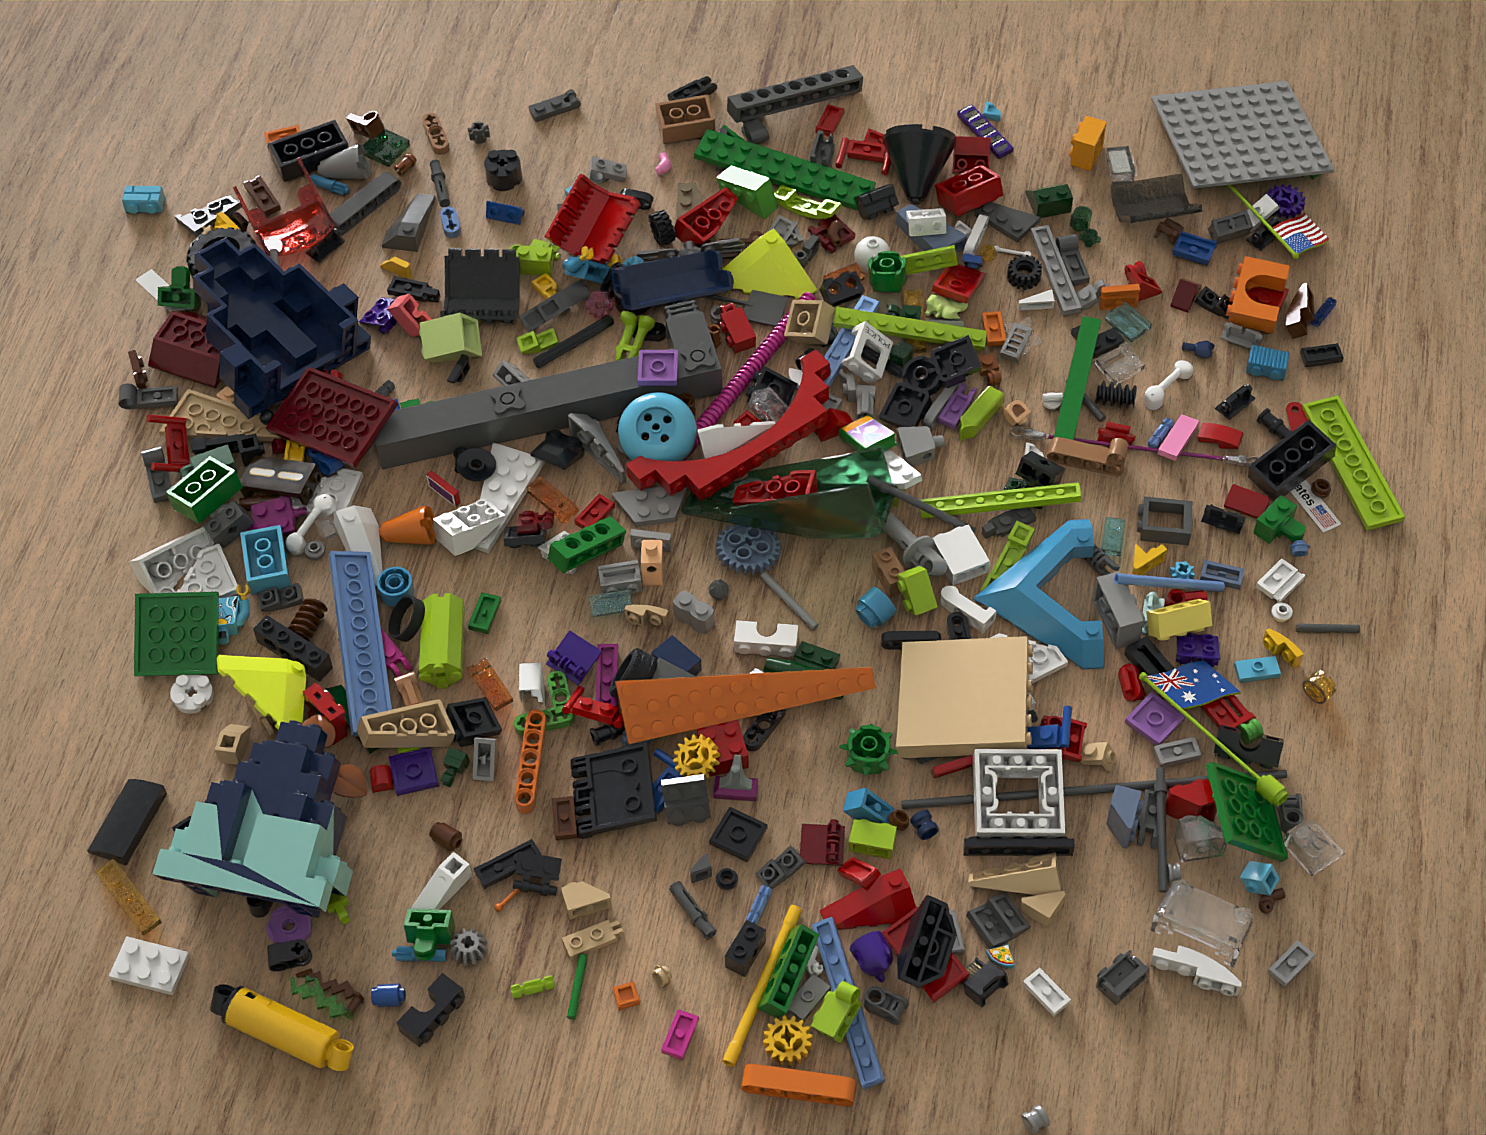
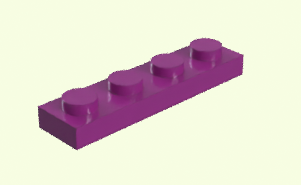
[596,644,619,706]

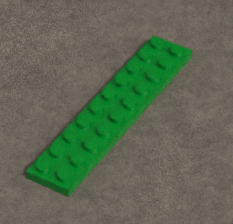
[694,129,876,211]

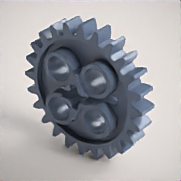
[716,520,781,576]

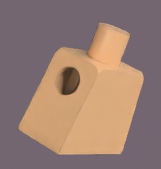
[641,540,664,586]

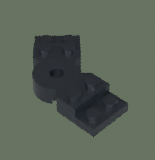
[879,335,983,427]

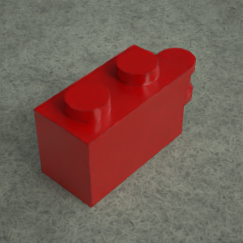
[718,302,756,354]

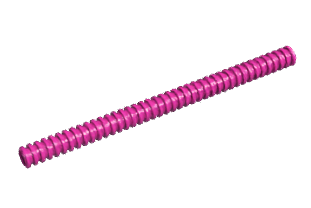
[681,292,816,461]

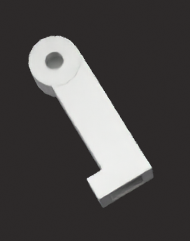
[940,586,996,634]

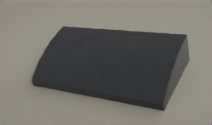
[87,779,167,866]

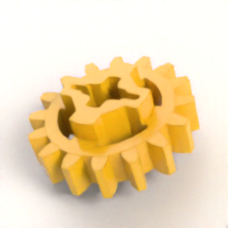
[673,734,720,778]
[763,1015,812,1066]

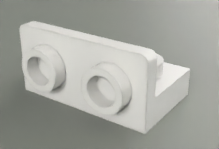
[906,208,946,236]

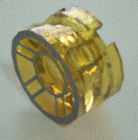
[1302,670,1337,704]

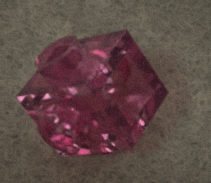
[586,290,613,318]

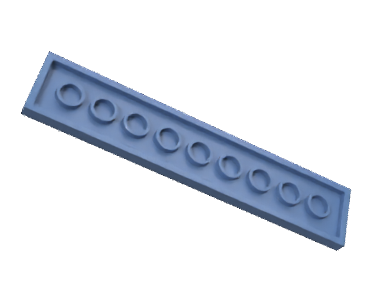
[328,551,392,736]

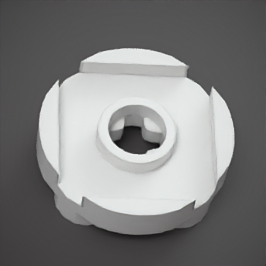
[170,674,214,714]

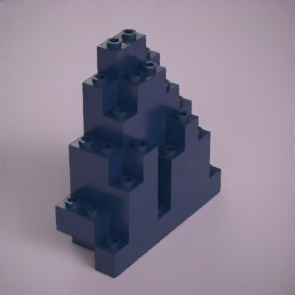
[193,238,371,419]

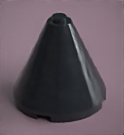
[883,124,956,205]

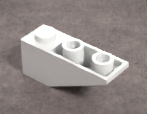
[411,852,472,910]

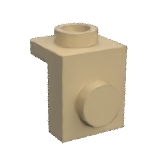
[1080,742,1116,771]

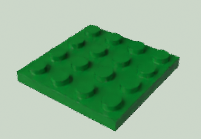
[134,591,219,677]
[1206,762,1288,862]

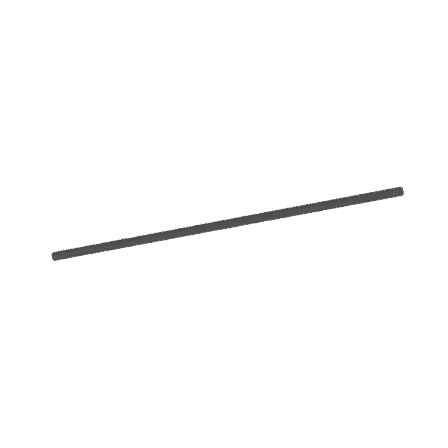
[901,769,1287,809]

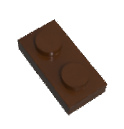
[552,796,577,841]

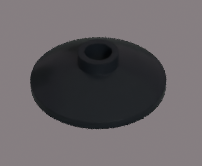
[457,448,496,481]

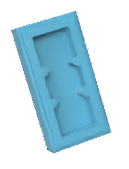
[1234,656,1281,683]

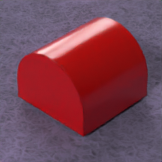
[369,765,394,793]

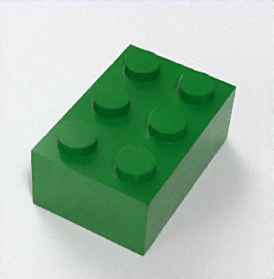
[166,456,243,524]

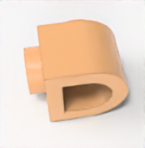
[1004,400,1031,426]

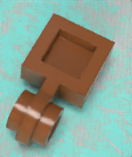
[978,353,1001,386]

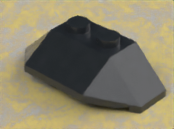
[897,895,957,988]

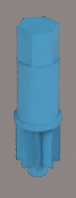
[309,174,350,196]
[392,946,447,962]

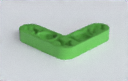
[514,671,575,736]

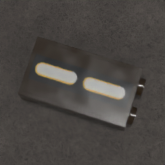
[240,455,322,506]

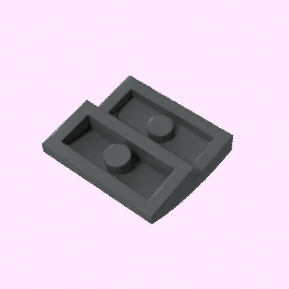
[966,892,1031,949]

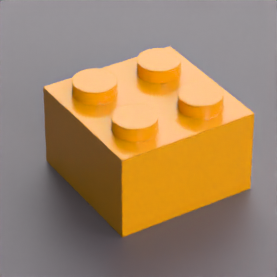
[1069,115,1107,171]

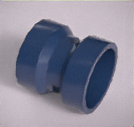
[910,810,939,840]

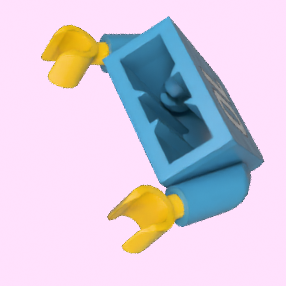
[563,246,622,283]

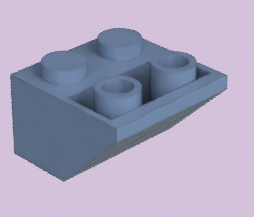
[1106,785,1144,849]

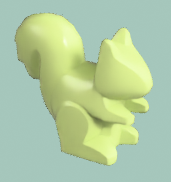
[925,295,968,319]

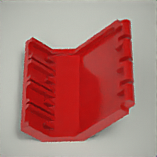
[544,174,641,264]

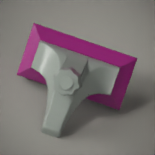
[713,755,758,802]

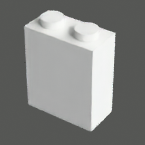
[932,525,990,586]

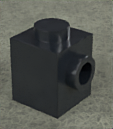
[237,433,266,467]

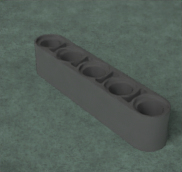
[325,171,401,236]

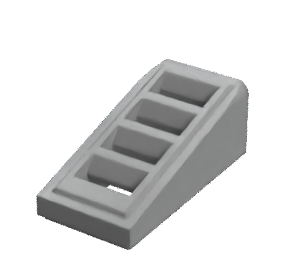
[1000,323,1033,363]

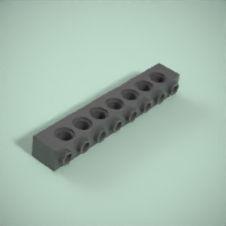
[727,65,863,123]

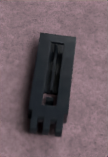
[1124,636,1175,699]

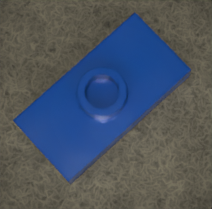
[962,254,984,268]

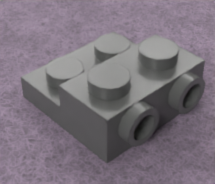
[661,774,711,826]

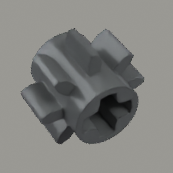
[468,121,490,144]

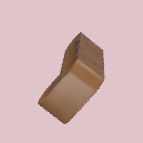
[1047,437,1129,476]

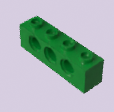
[547,516,626,573]
[758,924,820,1018]

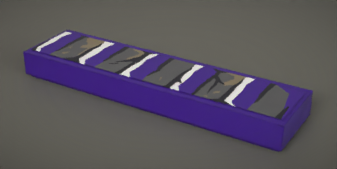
[957,104,1014,159]

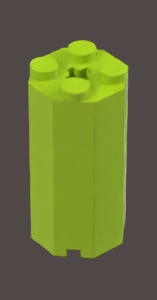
[419,593,465,689]

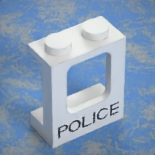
[841,321,893,384]

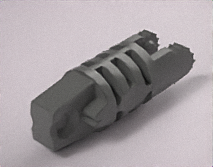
[1083,544,1120,576]

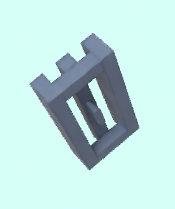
[1200,560,1245,590]

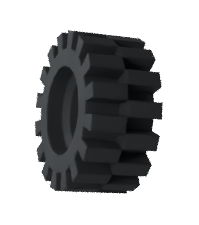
[648,210,676,246]
[1007,255,1042,290]

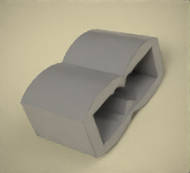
[673,591,715,634]

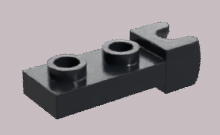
[191,433,246,456]

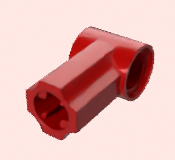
[1164,589,1207,607]

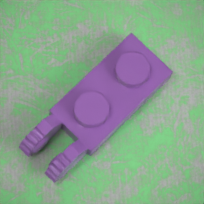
[938,383,978,430]

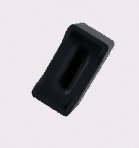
[961,957,1009,1007]

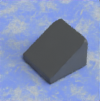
[690,854,712,883]

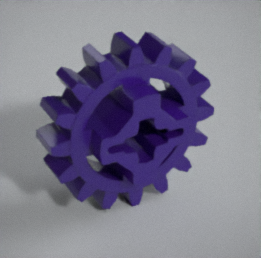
[1266,184,1306,219]

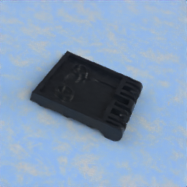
[570,742,657,839]

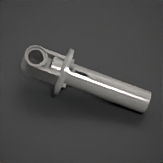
[870,504,947,576]

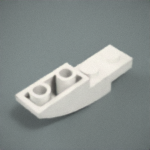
[1150,945,1242,996]

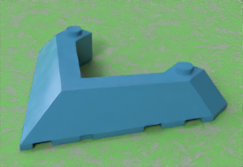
[973,519,1104,670]

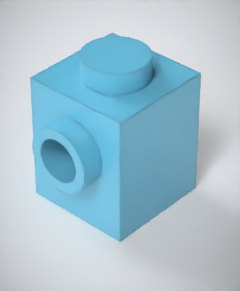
[1240,861,1280,895]

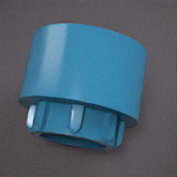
[377,567,415,607]
[855,586,897,628]

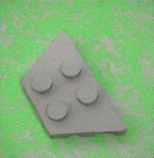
[612,486,688,527]

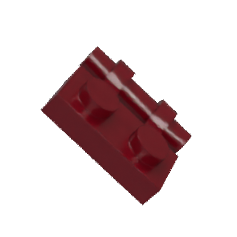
[808,214,855,253]
[517,510,554,533]

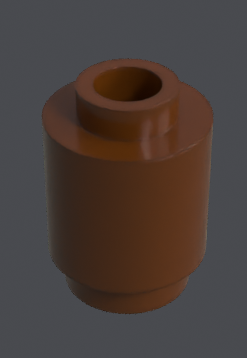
[429,822,463,851]

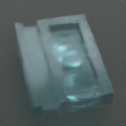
[1105,302,1152,343]

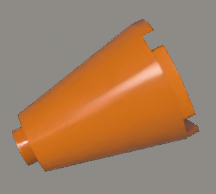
[379,505,436,545]

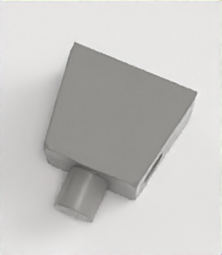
[897,426,945,467]

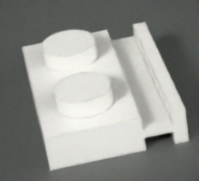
[1256,558,1305,603]

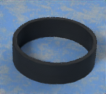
[388,595,425,642]

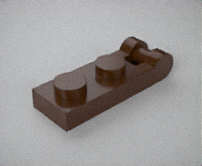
[243,175,281,217]

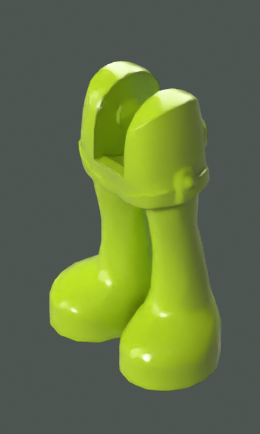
[615,311,656,361]

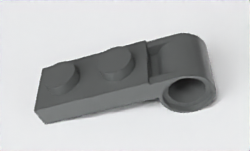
[1056,234,1090,285]
[118,383,178,409]
[141,446,171,503]

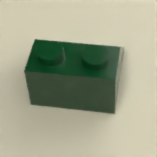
[1026,184,1073,218]

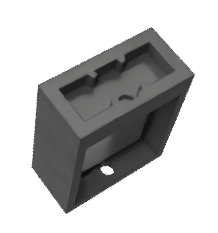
[1137,497,1193,545]

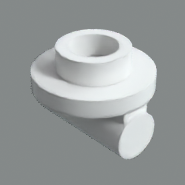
[1042,392,1063,410]

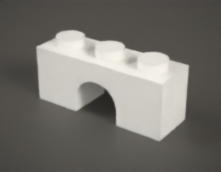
[734,620,798,658]

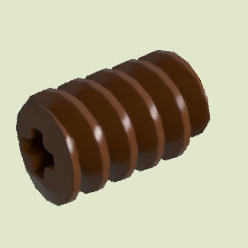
[288,598,328,642]

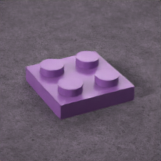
[638,350,678,386]
[1125,692,1185,745]

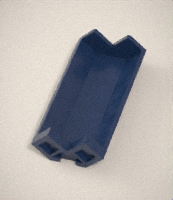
[611,250,734,310]

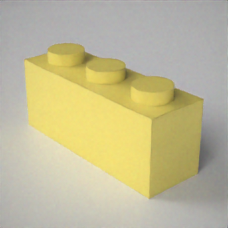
[1146,599,1213,640]

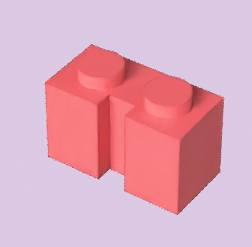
[387,294,432,337]

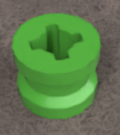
[1238,719,1264,745]

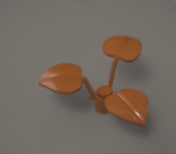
[302,714,367,798]

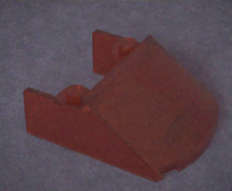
[233,157,334,256]

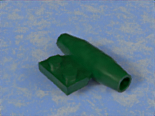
[763,641,844,700]

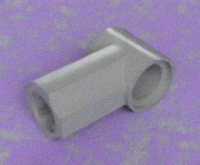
[856,385,876,419]

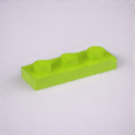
[900,245,959,275]

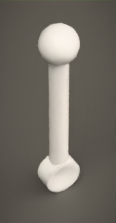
[993,245,1031,258]

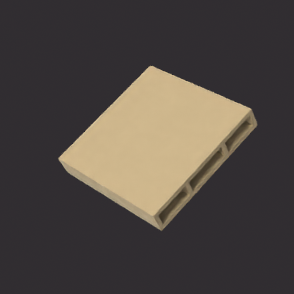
[896,636,1033,758]

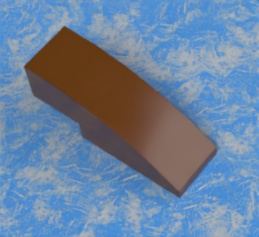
[1286,282,1314,339]

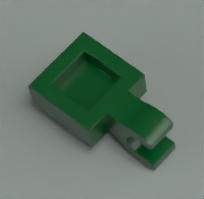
[888,304,921,320]

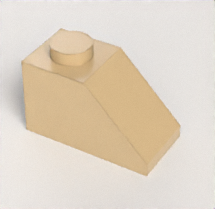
[561,881,612,920]

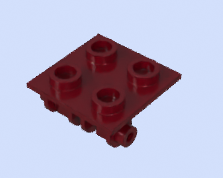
[800,819,845,866]

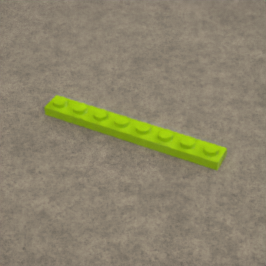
[833,306,987,351]
[919,482,1082,519]

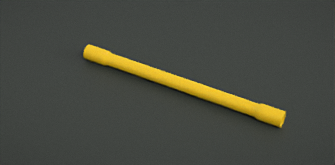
[722,905,802,1067]

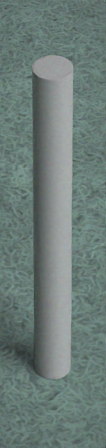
[760,572,819,630]

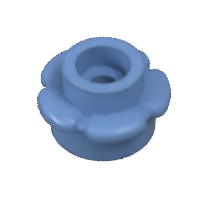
[1290,540,1310,556]

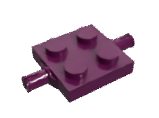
[244,496,308,536]

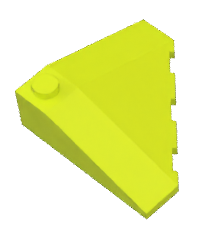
[722,228,818,300]
[217,655,306,730]

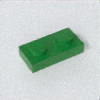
[468,592,501,634]

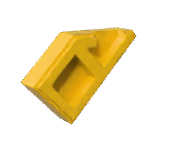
[380,257,412,279]
[531,273,558,300]

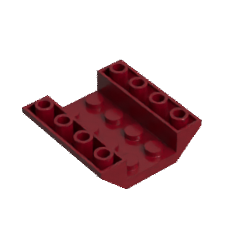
[148,310,221,388]

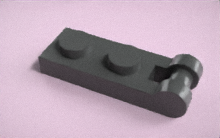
[529,89,581,122]

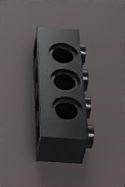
[253,615,333,682]

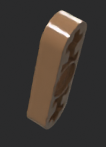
[422,113,449,155]

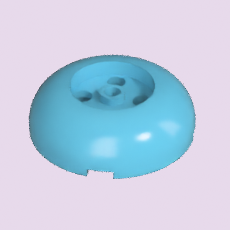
[618,392,697,461]

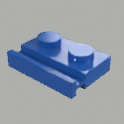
[1172,231,1217,266]

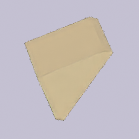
[1019,891,1066,928]

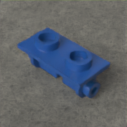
[486,201,525,225]

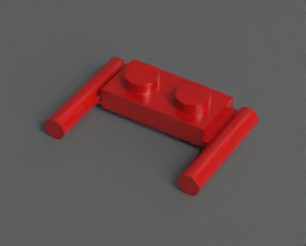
[835,137,891,175]
[147,414,190,472]
[562,686,624,729]

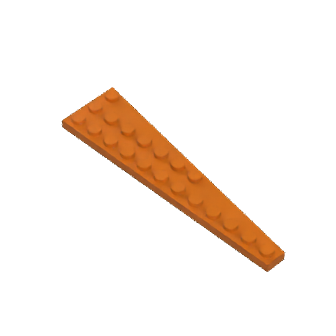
[615,667,876,744]

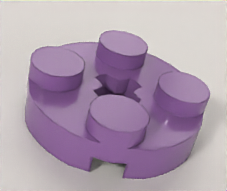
[266,905,312,946]

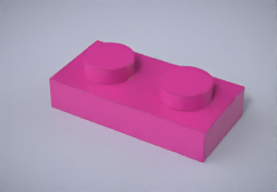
[661,1009,699,1060]

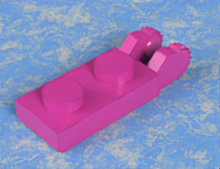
[381,628,412,677]

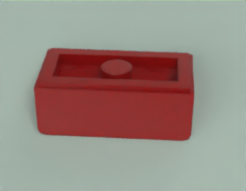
[1224,484,1270,519]

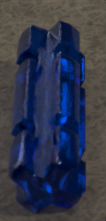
[1310,297,1337,327]

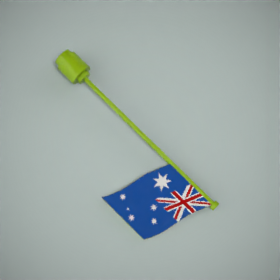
[1138,661,1289,807]

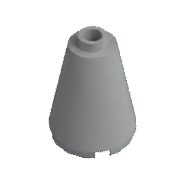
[318,143,370,180]

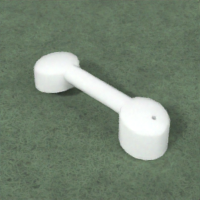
[1144,360,1193,410]
[285,494,337,556]

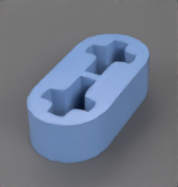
[440,207,461,238]

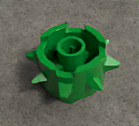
[839,724,898,775]

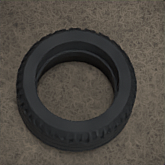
[609,648,658,700]

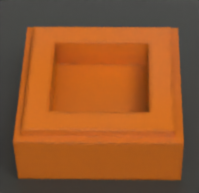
[612,981,640,1010]

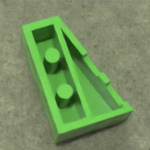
[716,165,778,220]

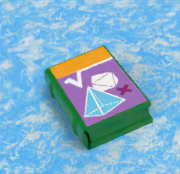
[839,415,897,459]

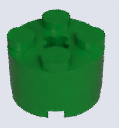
[868,251,907,293]

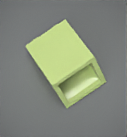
[419,313,482,363]

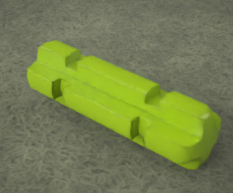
[511,975,555,998]

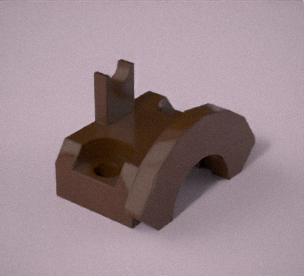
[1154,217,1184,244]

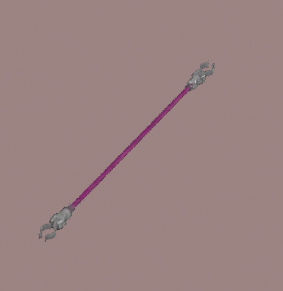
[1009,426,1258,467]

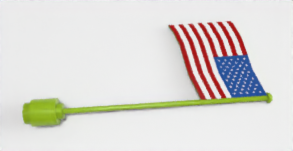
[1228,184,1329,259]

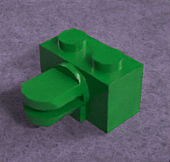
[157,266,201,308]
[1253,495,1306,544]
[404,908,455,961]

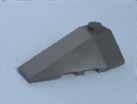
[382,193,435,252]

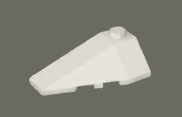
[698,421,776,459]
[333,505,383,587]
[129,527,214,593]

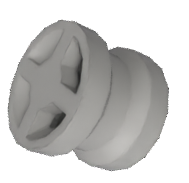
[1021,1105,1050,1135]

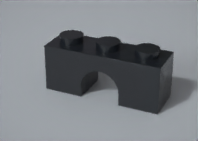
[1214,724,1284,769]
[397,973,465,1047]

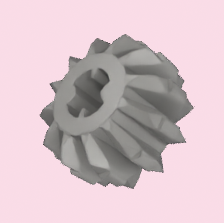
[450,927,488,966]

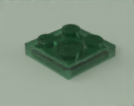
[363,129,410,167]

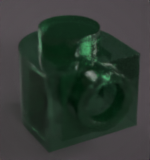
[1070,206,1092,232]

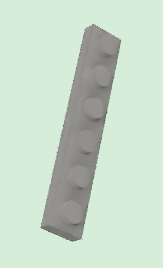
[1030,225,1082,316]

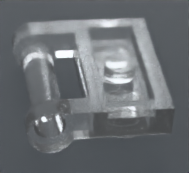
[1094,342,1145,386]

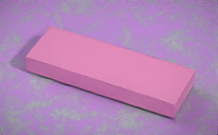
[1158,414,1199,461]

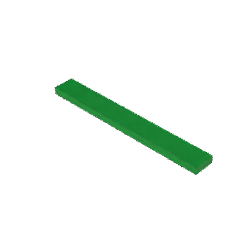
[1054,316,1101,440]

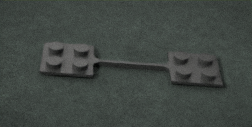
[665,290,788,327]

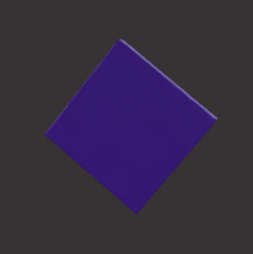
[389,747,439,796]

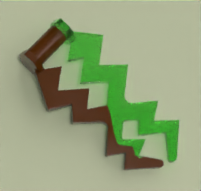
[290,968,364,1020]

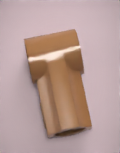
[394,671,424,706]

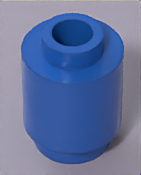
[371,983,406,1007]

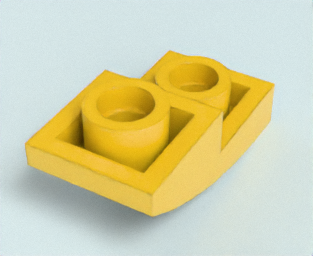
[1262,628,1304,668]

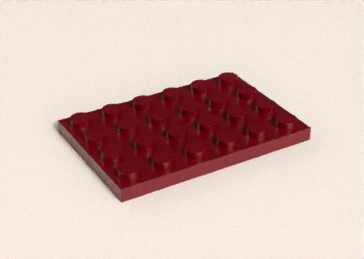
[266,366,398,468]

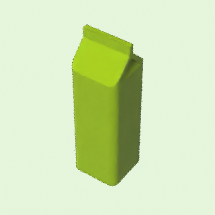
[959,386,1004,441]

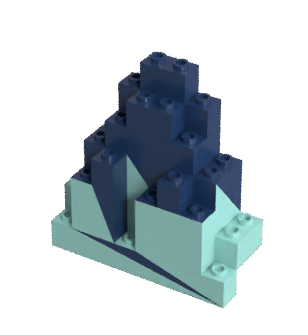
[153,720,353,918]

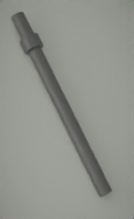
[865,475,976,533]
[1154,767,1168,893]

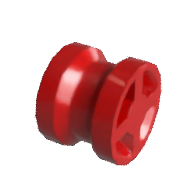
[1124,261,1147,281]

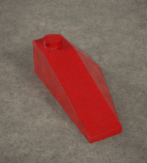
[674,187,738,244]
[732,470,818,517]
[820,868,916,930]

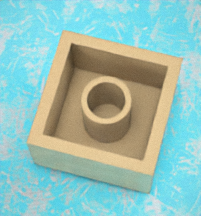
[784,300,836,345]

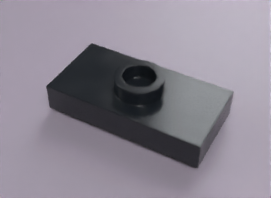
[1300,343,1344,367]

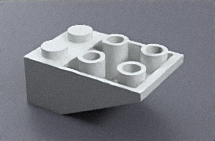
[433,499,506,556]

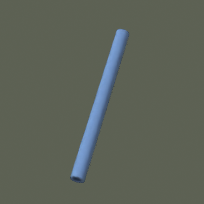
[1114,573,1225,592]

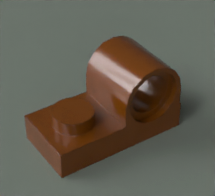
[346,111,385,140]

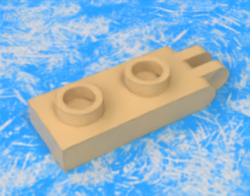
[562,920,625,960]

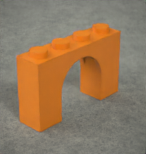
[1226,256,1290,334]

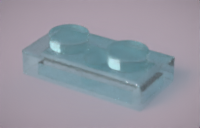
[1101,517,1125,556]
[589,589,632,617]

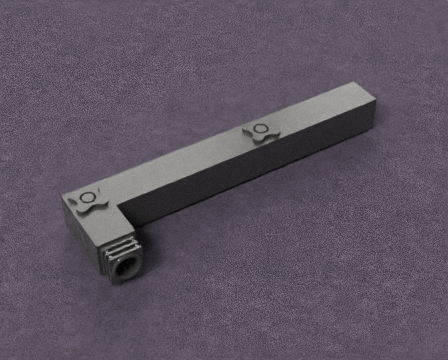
[375,300,723,470]

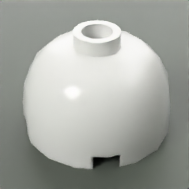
[854,236,890,273]

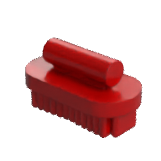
[1097,421,1136,445]
[1118,663,1146,702]

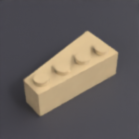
[357,699,455,748]

